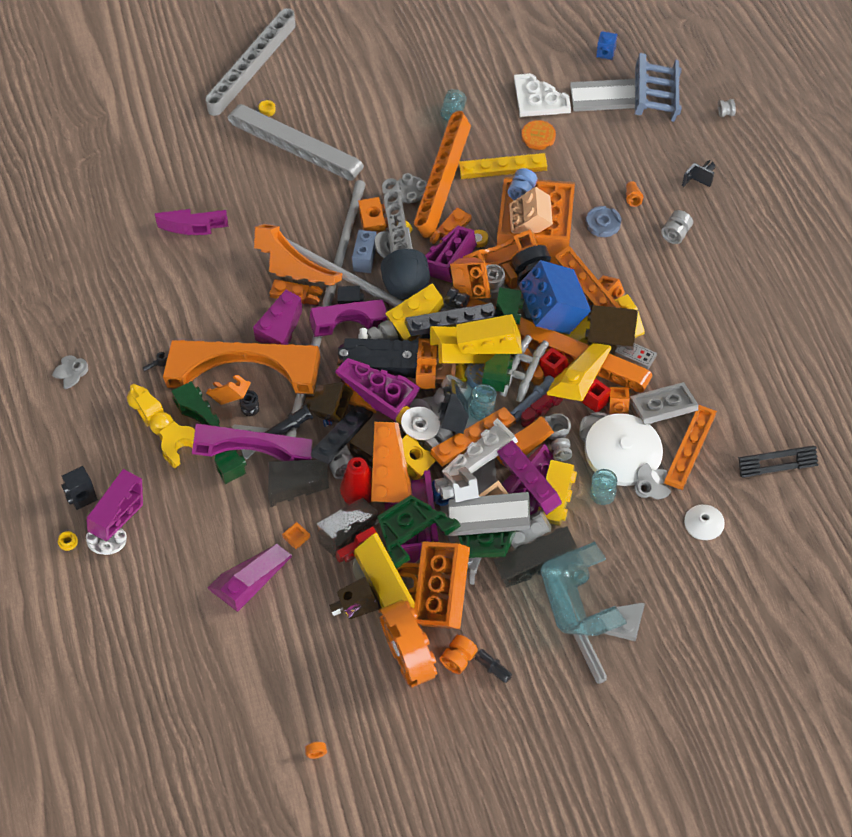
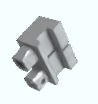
[434,467,479,502]

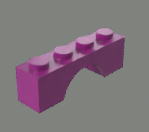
[309,300,388,337]
[497,440,562,515]

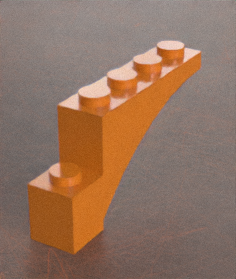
[254,224,342,285]

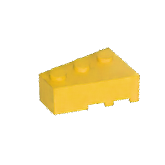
[456,314,522,354]
[538,460,577,526]

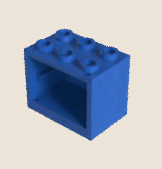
[519,260,591,334]

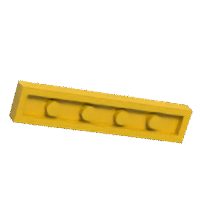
[459,153,547,179]

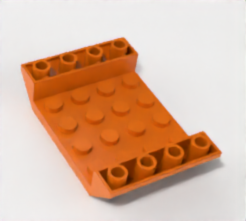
[497,177,575,266]

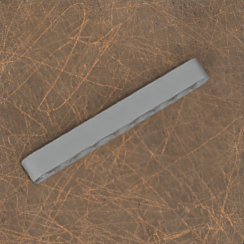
[206,8,296,116]
[228,104,364,181]

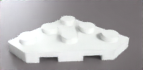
[514,74,571,117]

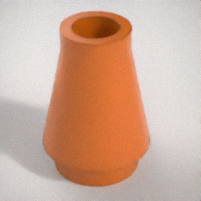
[626,181,644,207]

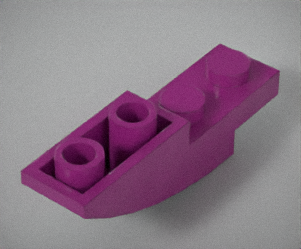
[155,209,229,235]

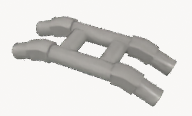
[499,335,549,402]

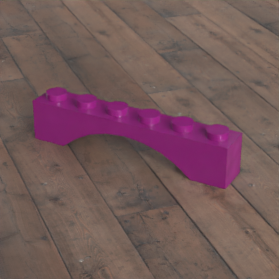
[192,424,312,469]

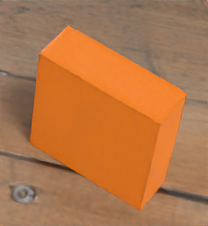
[282,522,311,549]

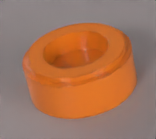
[305,742,327,759]

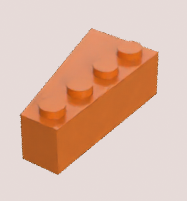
[371,422,412,503]

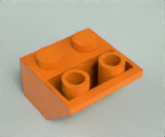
[450,257,491,299]

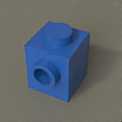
[597,31,617,60]

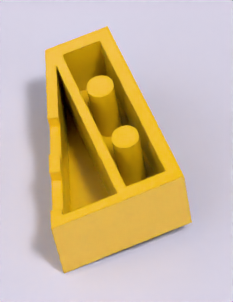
[386,283,445,341]

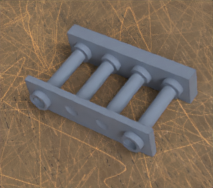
[635,53,682,122]

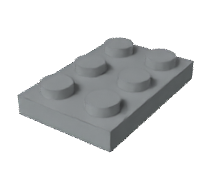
[630,382,698,425]

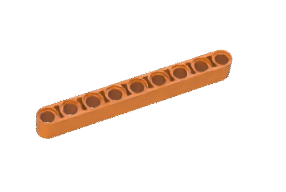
[414,111,471,238]

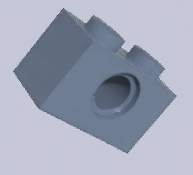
[352,230,377,273]

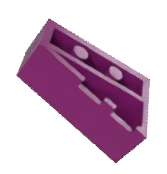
[425,226,477,283]
[253,290,302,345]

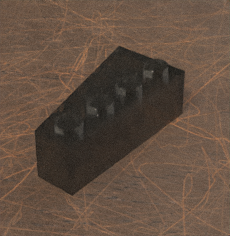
[494,526,584,588]

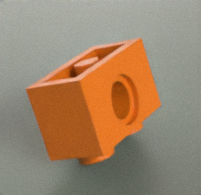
[358,197,389,234]

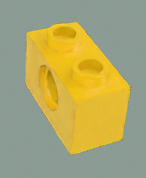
[402,434,436,480]

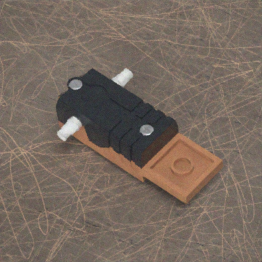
[337,328,456,384]

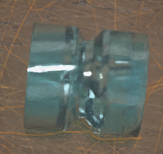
[440,89,467,122]
[469,384,497,420]
[590,469,617,505]

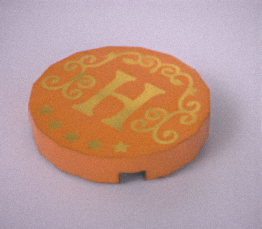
[522,120,556,150]

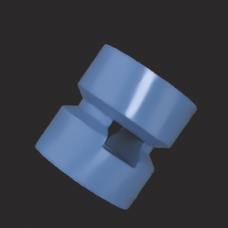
[508,168,537,200]

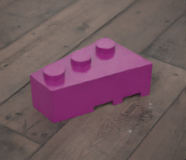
[86,469,143,542]

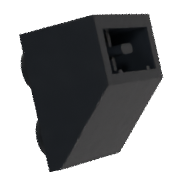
[438,379,469,434]

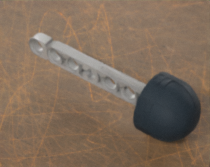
[381,178,430,299]

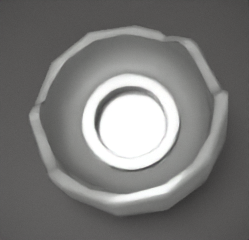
[545,413,571,440]

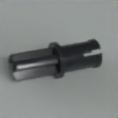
[475,649,512,683]

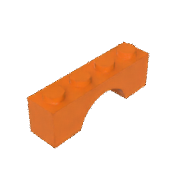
[463,229,538,266]

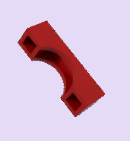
[539,348,611,412]

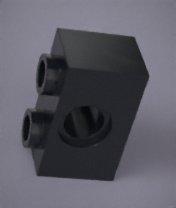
[61,466,98,510]

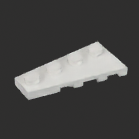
[442,418,518,476]

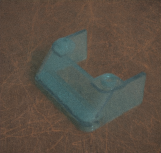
[541,541,627,636]

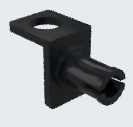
[682,160,715,187]

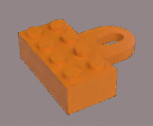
[397,541,470,629]

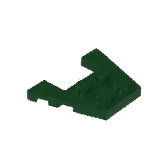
[377,495,461,569]
[448,504,517,558]

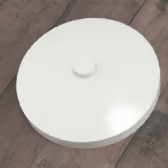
[585,414,663,486]

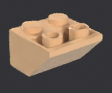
[509,187,553,234]

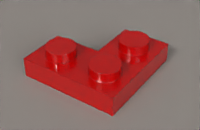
[335,527,377,563]

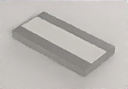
[570,79,635,111]
[449,492,530,536]

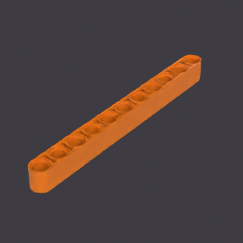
[466,299,652,393]

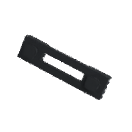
[738,445,818,478]

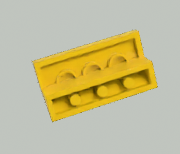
[430,326,495,364]
[354,533,415,608]

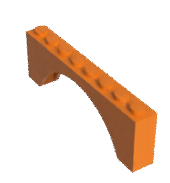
[163,340,321,394]

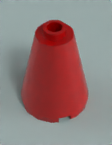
[340,457,373,507]

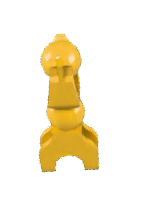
[127,383,195,468]

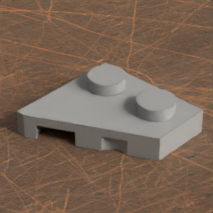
[595,603,645,641]

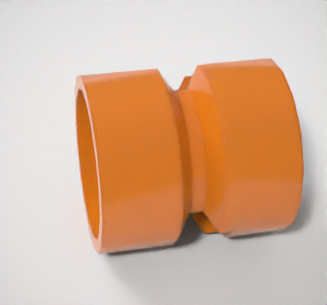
[439,634,478,674]

